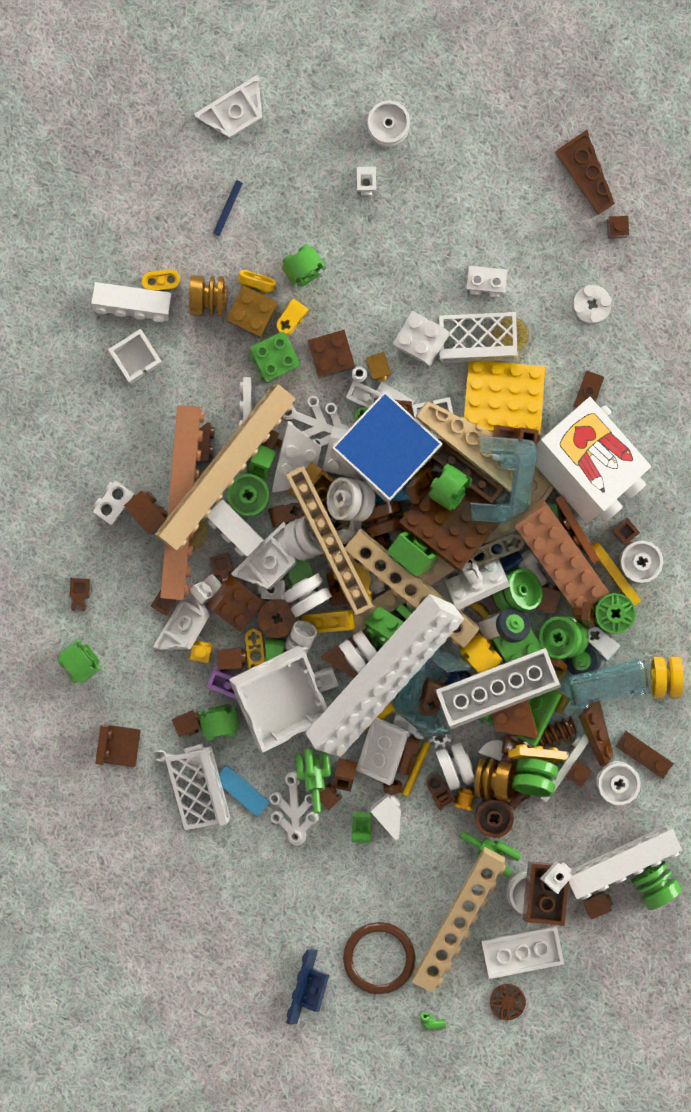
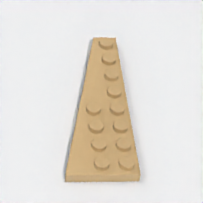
[415,401,554,507]

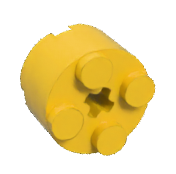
[458,633,502,674]

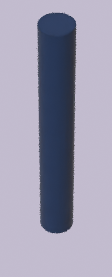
[213,180,243,236]

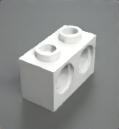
[93,481,136,525]

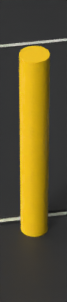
[402,741,431,796]

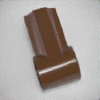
[396,737,421,776]

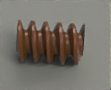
[539,716,577,750]

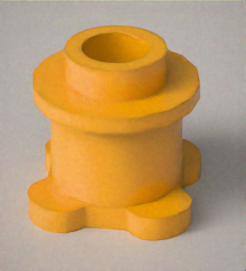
[454,788,476,811]

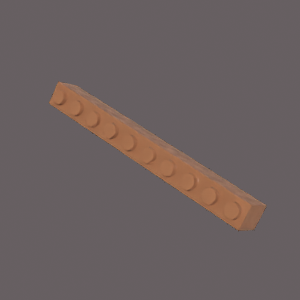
[160,405,205,600]

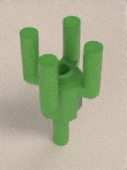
[295,749,331,814]
[459,831,521,878]

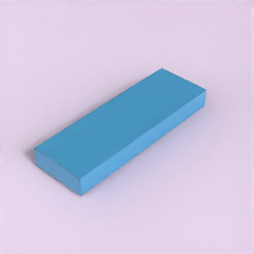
[219,765,270,817]

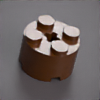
[258,599,297,638]
[474,797,514,838]

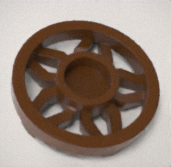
[490,984,526,1020]

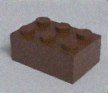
[522,861,570,926]

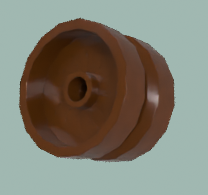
[362,501,403,537]

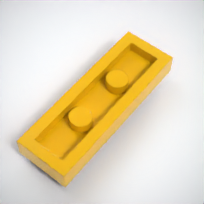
[301,610,355,633]
[508,745,567,763]

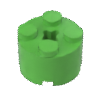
[281,244,326,289]
[429,464,472,511]
[57,639,102,683]
[198,704,240,740]

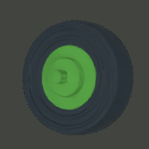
[496,608,531,643]
[566,645,601,679]

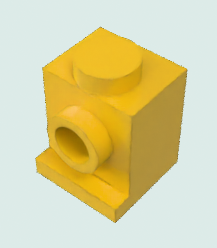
[190,640,213,663]

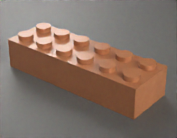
[510,498,609,609]

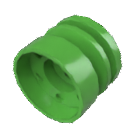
[593,593,636,634]
[631,861,683,910]

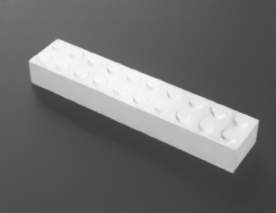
[306,594,464,757]

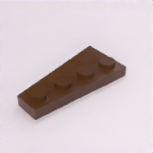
[555,130,615,215]

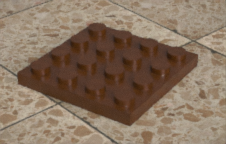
[398,473,506,572]

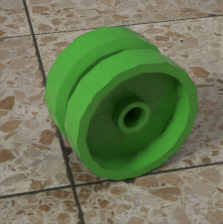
[227,474,270,516]
[493,568,542,612]
[539,616,589,659]
[512,758,558,797]

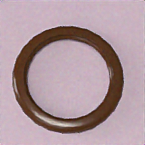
[343,922,416,994]

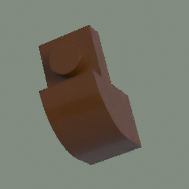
[491,425,539,450]

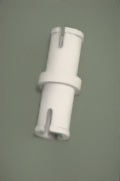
[352,367,367,382]

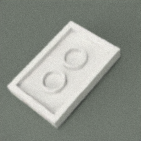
[356,717,409,785]

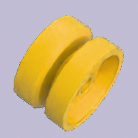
[650,656,683,699]

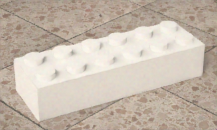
[436,648,561,729]
[569,825,682,900]

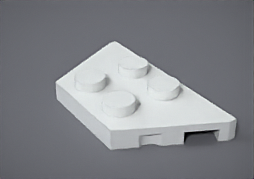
[194,75,262,138]
[271,421,321,493]
[231,522,298,590]
[153,583,210,650]

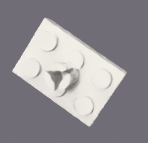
[445,558,510,610]

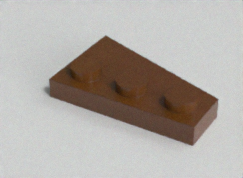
[578,697,613,766]

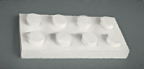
[481,925,564,979]

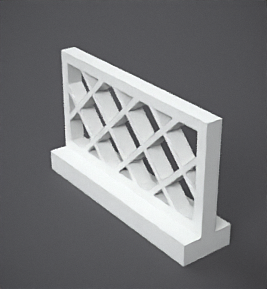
[439,312,518,363]
[165,746,231,830]

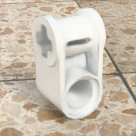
[587,626,620,660]

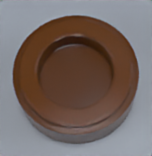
[383,779,402,794]

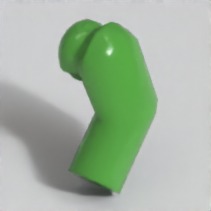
[419,1012,446,1030]

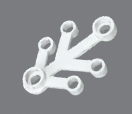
[282,396,350,448]
[269,771,319,846]

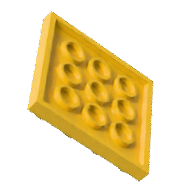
[464,361,545,438]

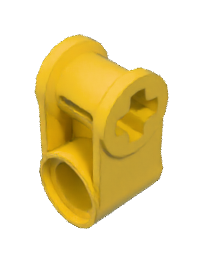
[277,298,310,336]

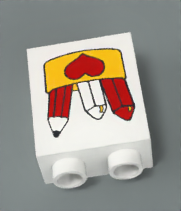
[525,397,651,523]

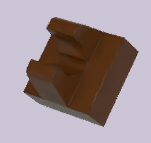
[573,602,595,627]

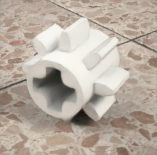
[428,725,451,748]

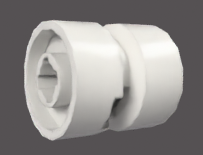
[285,620,317,655]

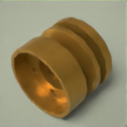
[189,275,227,317]
[475,758,517,802]

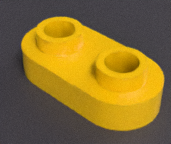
[142,270,181,291]
[238,270,276,293]

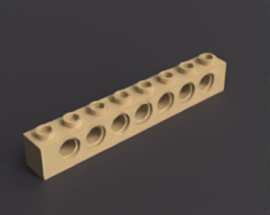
[285,466,373,615]
[345,528,480,647]
[412,847,506,993]

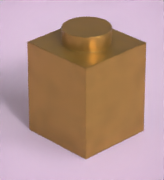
[366,352,391,383]

